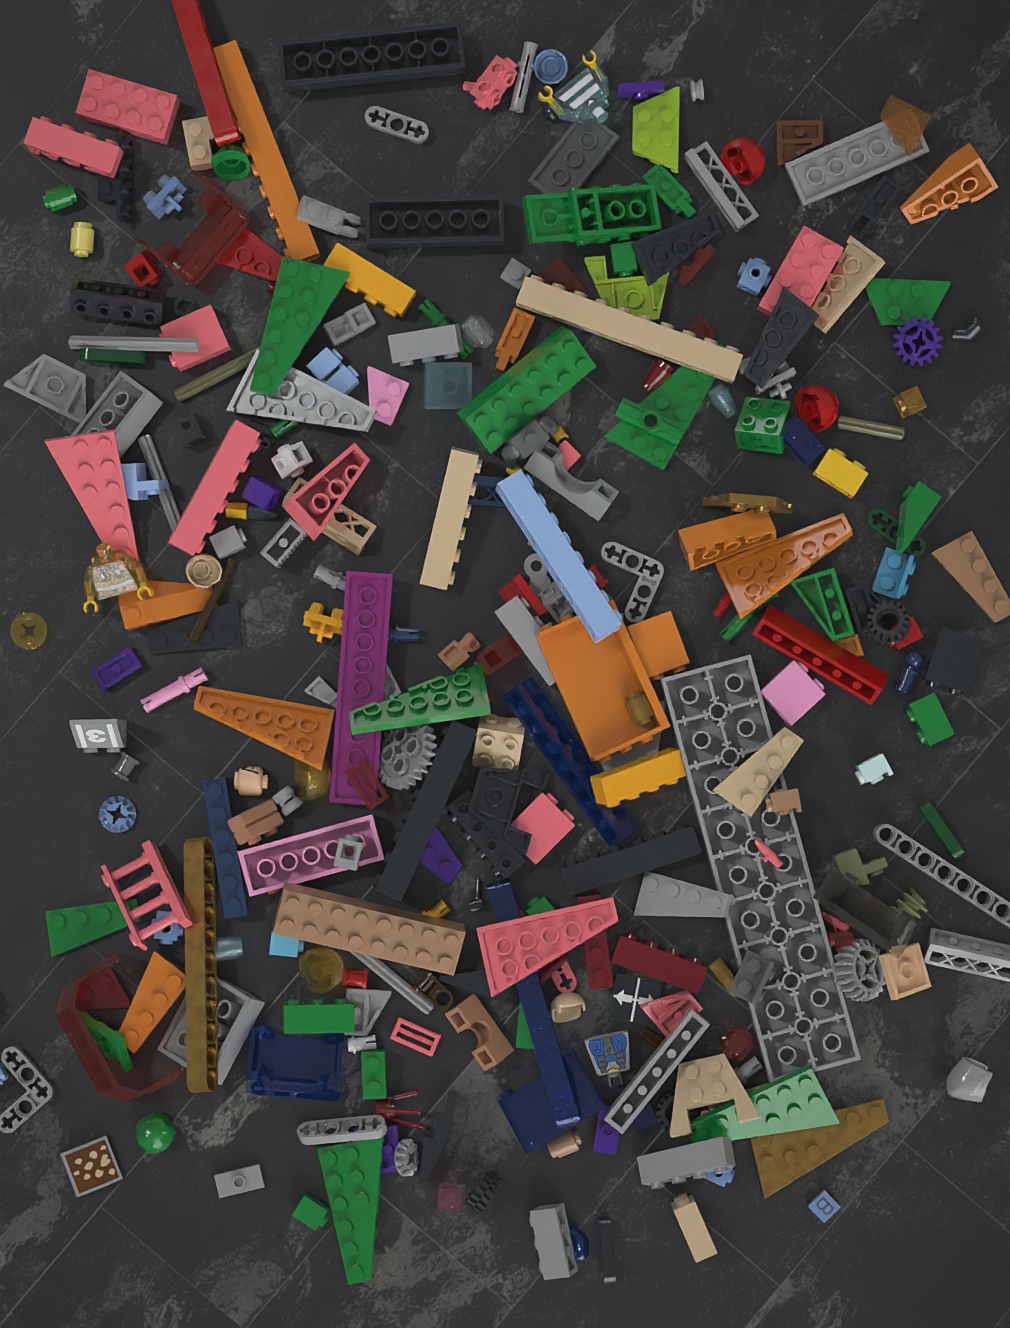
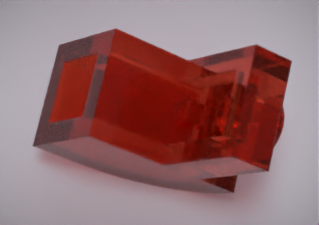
[474,633,523,677]

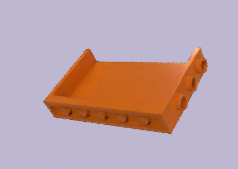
[535,600,670,763]

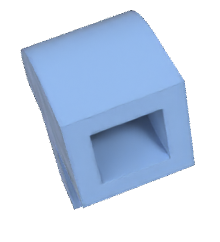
[121,463,169,500]

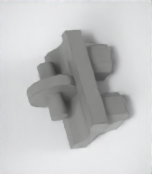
[755,361,796,400]

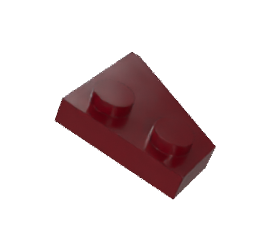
[70,966,132,1010]

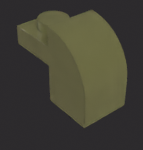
[832,848,888,885]

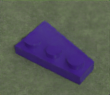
[420,826,463,884]

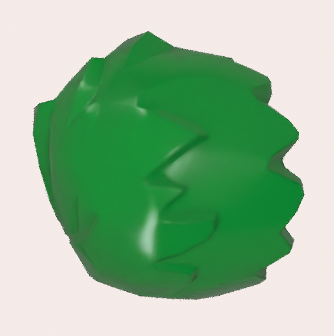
[135,1112,176,1154]

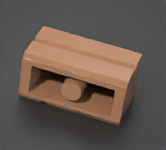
[227,799,284,845]

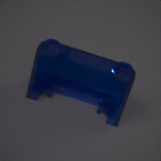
[245,1025,345,1102]
[497,1053,606,1153]

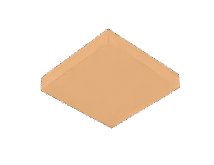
[878,942,932,1000]

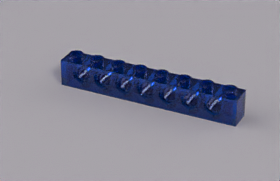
[502,676,639,847]

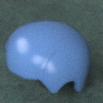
[534,49,568,85]

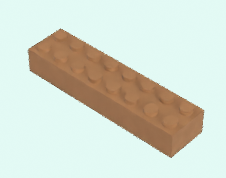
[273,882,466,976]

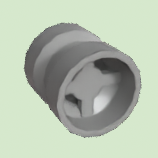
[272,784,304,816]

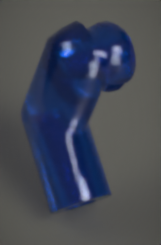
[570,1226,589,1262]

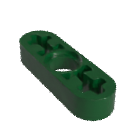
[79,348,147,365]
[866,508,925,557]
[917,800,965,861]

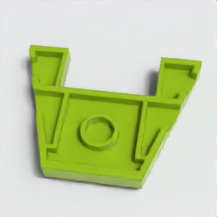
[584,256,669,321]

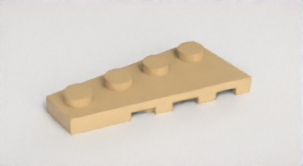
[811,235,885,333]
[712,727,804,817]

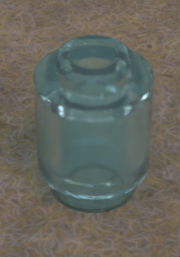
[216,936,243,962]

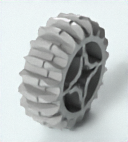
[833,938,886,1002]

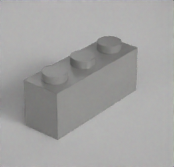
[388,323,464,366]
[529,1203,578,1280]

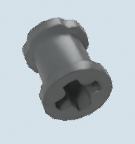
[110,751,140,781]

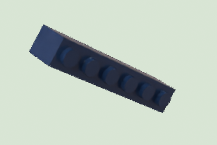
[202,777,250,919]

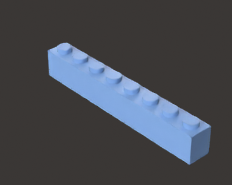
[495,470,622,644]

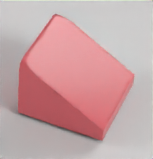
[557,440,581,471]

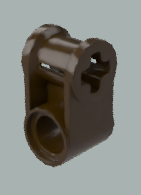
[411,969,455,1009]

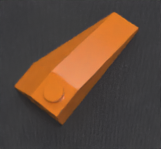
[118,580,218,630]

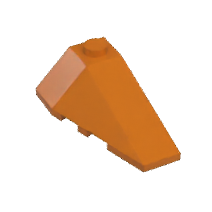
[900,143,998,224]

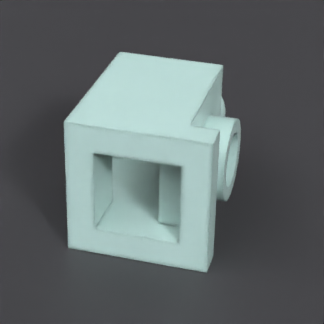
[855,753,893,785]

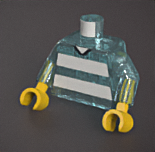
[538,50,610,125]

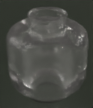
[460,315,494,349]

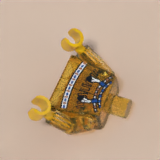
[83,543,154,613]

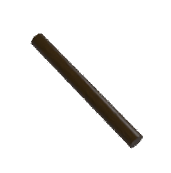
[188,558,236,644]

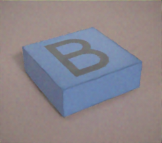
[807,1189,841,1223]

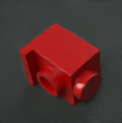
[124,250,162,288]
[889,616,923,650]

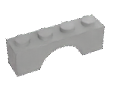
[524,441,619,521]

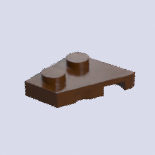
[776,120,823,166]

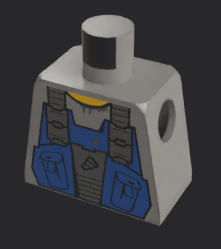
[584,1029,630,1087]

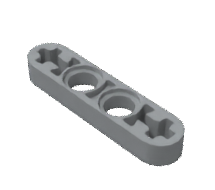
[297,1115,388,1145]

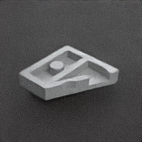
[344,988,392,1036]

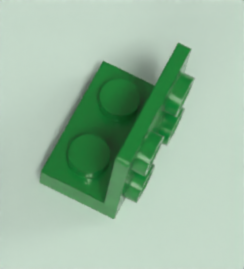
[735,397,790,454]

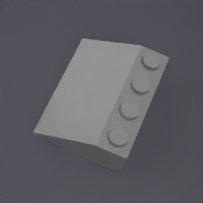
[157,976,265,1085]

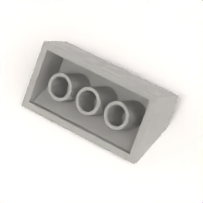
[72,371,163,459]

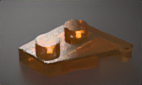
[879,95,931,156]

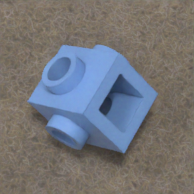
[736,258,772,296]
[151,909,185,944]

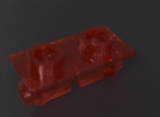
[826,925,854,952]

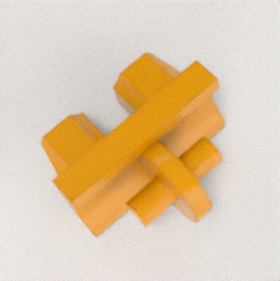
[303,602,343,643]

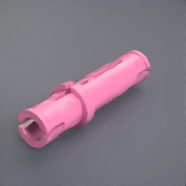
[140,667,208,713]

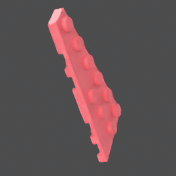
[476,897,618,997]

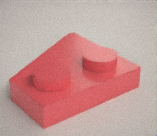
[640,990,703,1037]

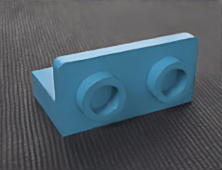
[871,547,916,600]

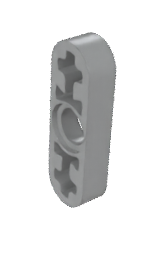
[365,106,429,144]

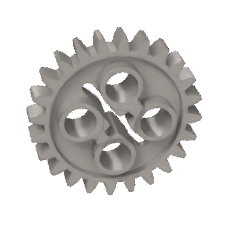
[378,723,437,790]

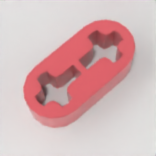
[551,962,577,993]

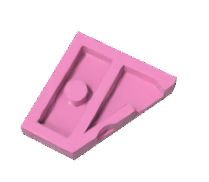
[367,366,409,426]

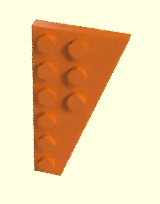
[715,513,853,619]

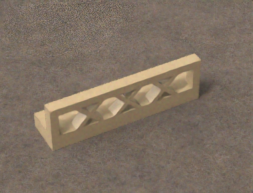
[281,477,377,556]

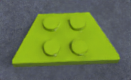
[632,87,680,173]

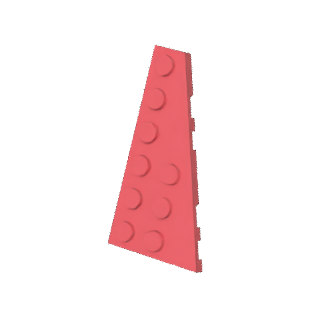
[45,429,140,567]

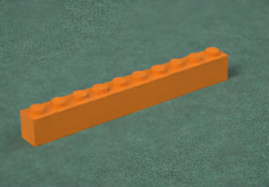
[214,40,321,262]

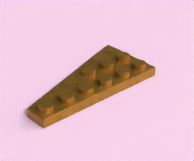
[750,1098,889,1198]

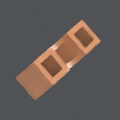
[445,993,514,1071]

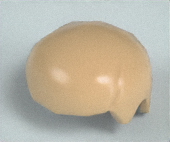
[186,553,222,588]
[550,992,585,1023]

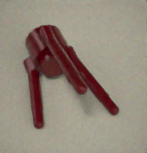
[376,1091,430,1130]

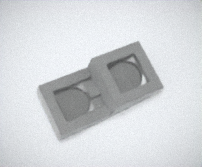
[323,303,376,347]

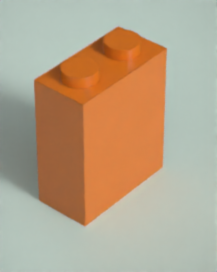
[626,611,690,681]

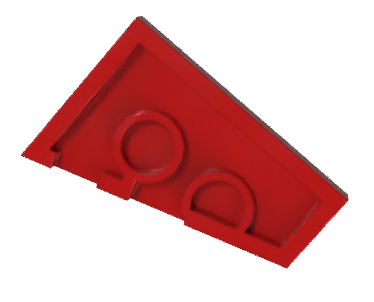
[212,224,283,283]

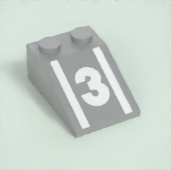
[70,719,127,753]

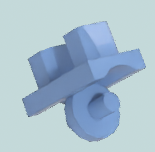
[143,175,187,219]

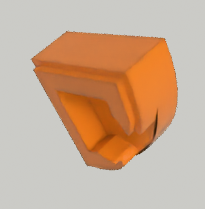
[834,634,864,657]

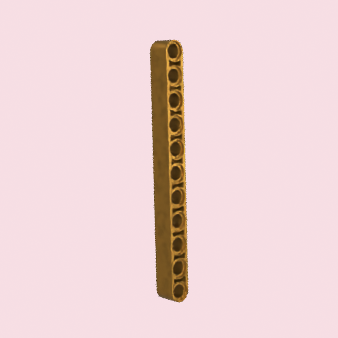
[184,837,218,1093]

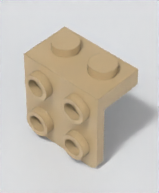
[472,714,526,770]

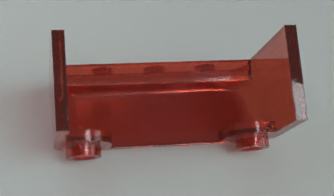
[134,170,248,285]

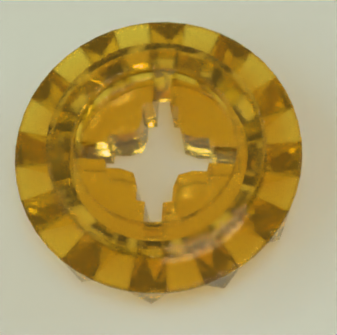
[10,613,47,649]

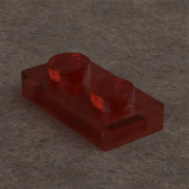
[678,244,716,288]

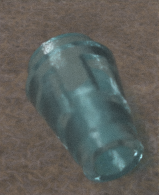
[707,383,738,419]

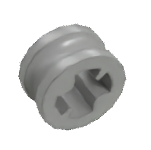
[690,79,704,101]

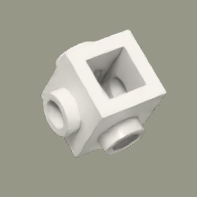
[271,441,313,479]

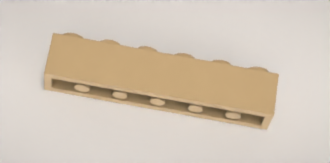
[420,447,483,590]

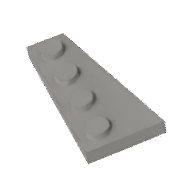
[634,871,732,918]

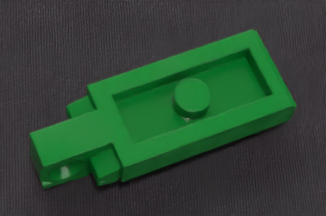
[641,164,696,220]

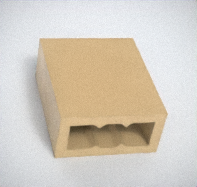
[671,1193,717,1263]

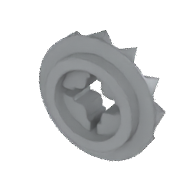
[394,1139,420,1177]

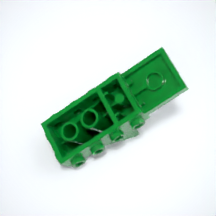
[522,183,662,247]

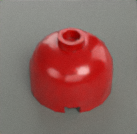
[721,137,766,185]
[795,385,839,433]

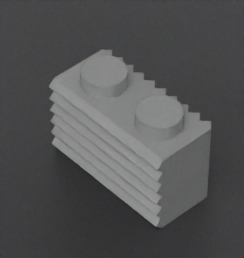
[260,518,308,568]

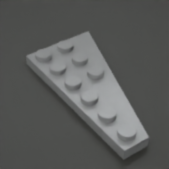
[226,349,378,432]

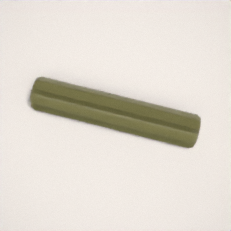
[837,416,905,440]

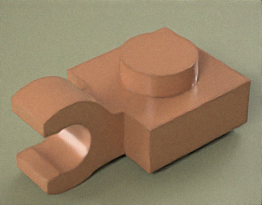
[438,632,481,672]

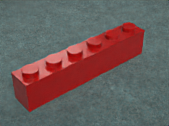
[752,604,888,705]

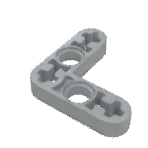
[601,542,664,623]
[0,1046,54,1133]

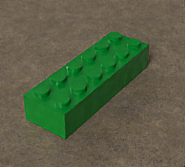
[456,326,596,454]

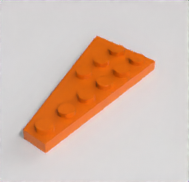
[194,686,335,771]

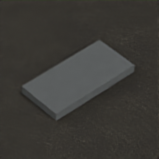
[527,109,620,194]

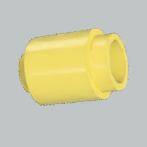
[70,222,94,257]

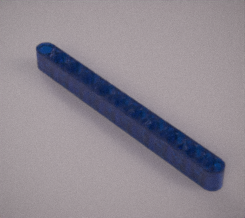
[487,878,581,1129]

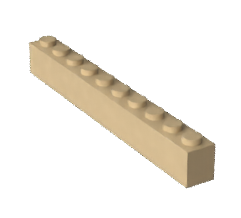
[516,275,743,384]

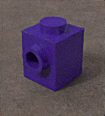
[242,476,283,510]

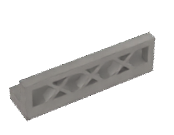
[684,141,759,232]
[923,928,1010,982]

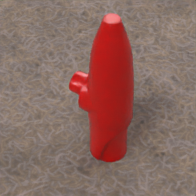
[712,592,731,618]

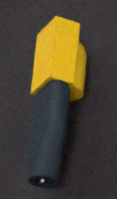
[225,502,277,520]

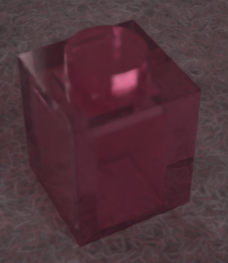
[437,1183,463,1213]

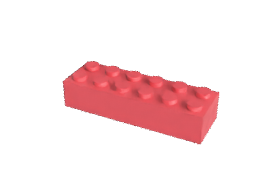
[167,420,261,556]

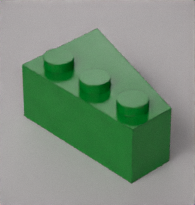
[790,568,856,641]
[282,998,354,1034]

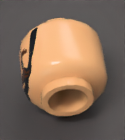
[234,766,268,796]

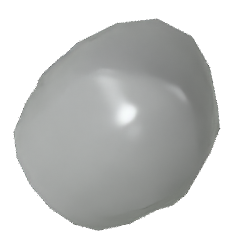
[946,1057,993,1102]

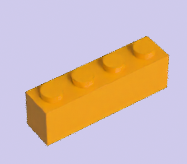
[323,242,416,318]
[590,748,686,807]

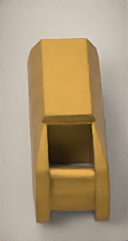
[709,957,737,997]

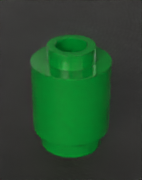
[42,183,78,212]

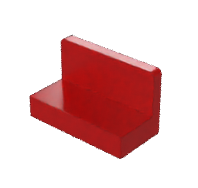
[499,574,547,617]

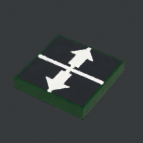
[608,972,662,1027]

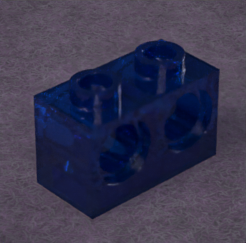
[782,415,826,467]

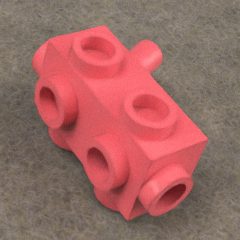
[463,55,518,110]

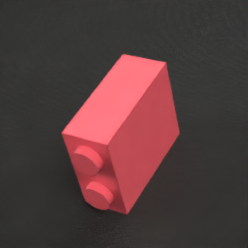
[159,304,231,372]
[510,792,575,864]

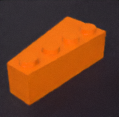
[678,509,776,571]
[119,949,186,1053]

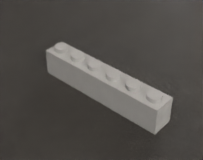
[604,1007,710,1134]

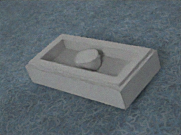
[214,1164,265,1198]

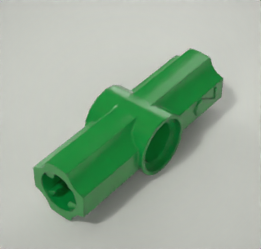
[615,398,686,446]

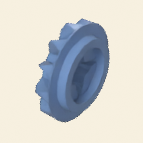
[99,796,136,833]

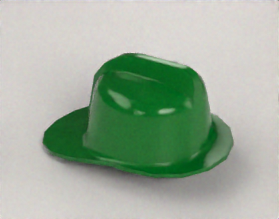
[211,143,251,180]

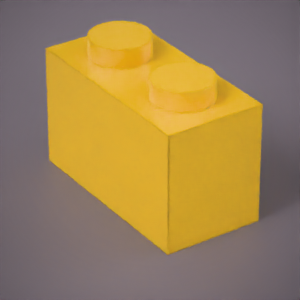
[812,448,868,498]

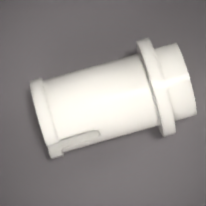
[347,1035,376,1054]

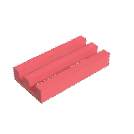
[390,1016,441,1057]

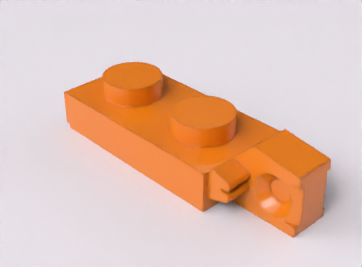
[495,307,535,373]

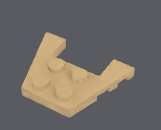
[670,1054,760,1138]

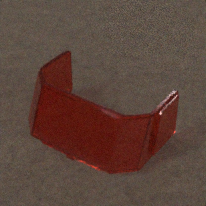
[55,954,185,1102]

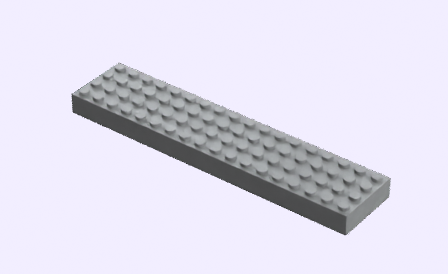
[659,654,861,1083]

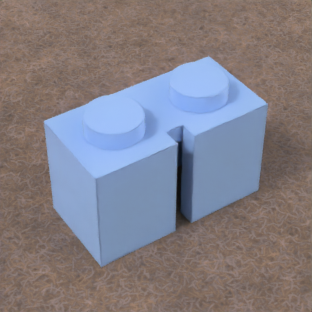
[307,347,359,395]

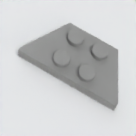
[4,354,86,423]

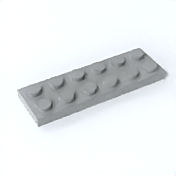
[784,109,929,207]

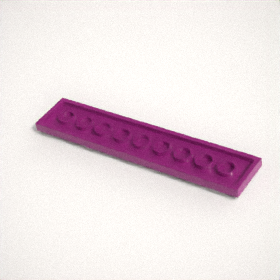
[330,571,393,806]

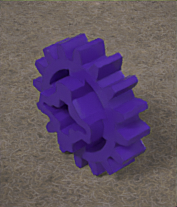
[892,316,943,366]

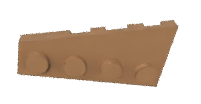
[930,531,1010,623]

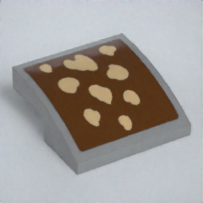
[60,1136,123,1197]

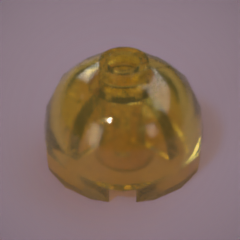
[294,759,332,801]
[298,946,345,994]

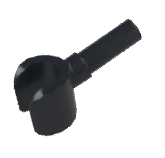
[469,879,483,912]

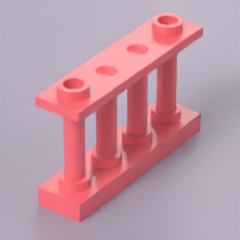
[101,840,193,951]

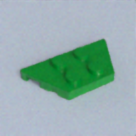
[865,278,950,327]

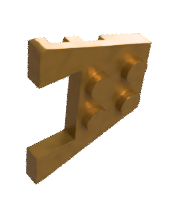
[702,493,792,514]

